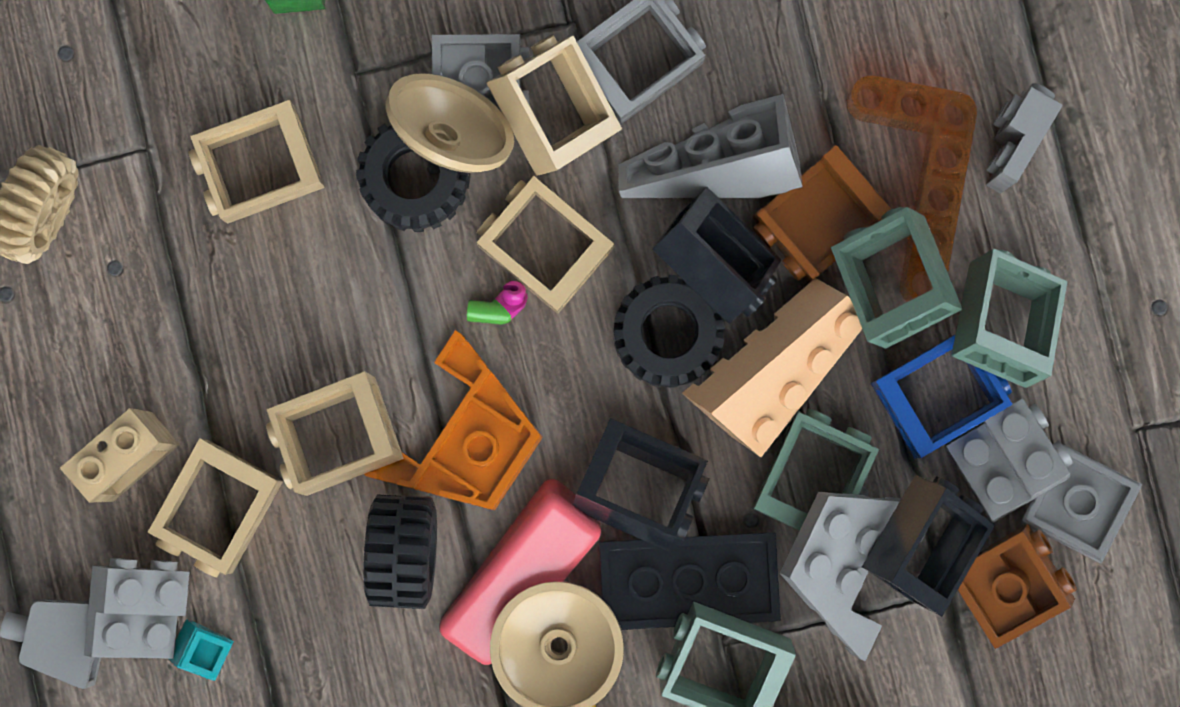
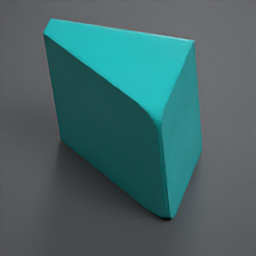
[169,619,234,681]

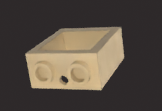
[486,35,622,176]
[188,100,325,224]
[477,176,614,314]
[266,371,404,496]
[60,408,180,503]
[148,438,283,578]

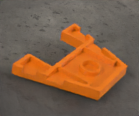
[364,330,543,511]

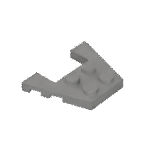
[780,492,927,661]

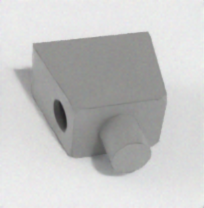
[0,599,102,689]

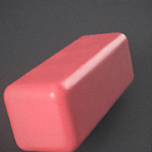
[439,479,601,665]

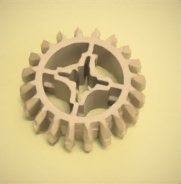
[0,145,78,264]

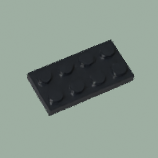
[599,532,781,630]

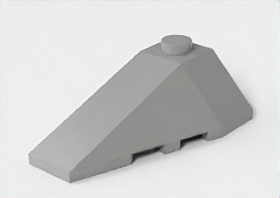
[618,94,803,198]

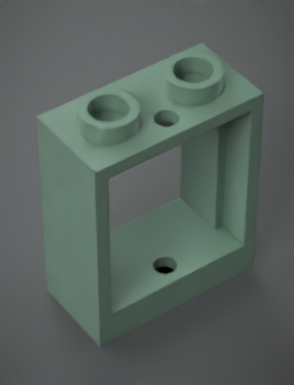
[831,207,963,349]
[951,248,1068,388]
[751,408,879,531]
[656,601,796,707]

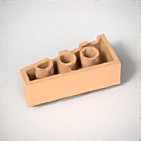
[682,278,862,457]

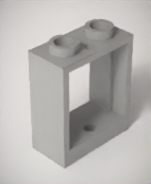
[577,0,706,125]

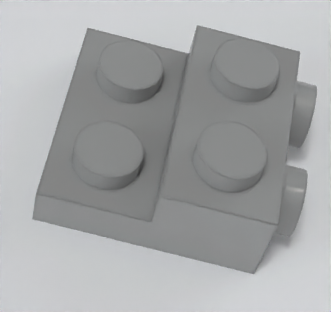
[432,34,530,112]
[986,83,1063,194]
[946,398,1073,523]
[84,558,190,659]

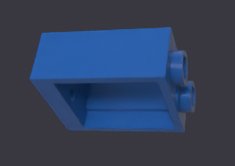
[870,334,1013,459]

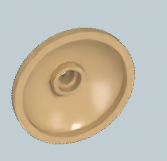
[385,74,514,173]
[490,581,624,707]

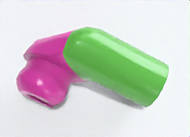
[467,281,528,325]

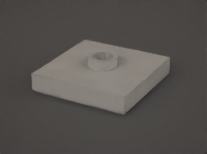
[1021,444,1143,564]

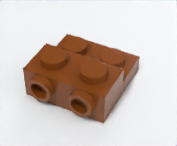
[958,524,1077,649]

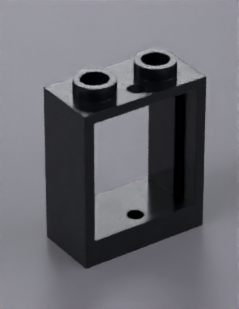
[652,187,781,323]
[573,418,710,551]
[862,475,995,617]

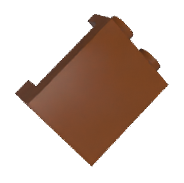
[753,145,892,284]

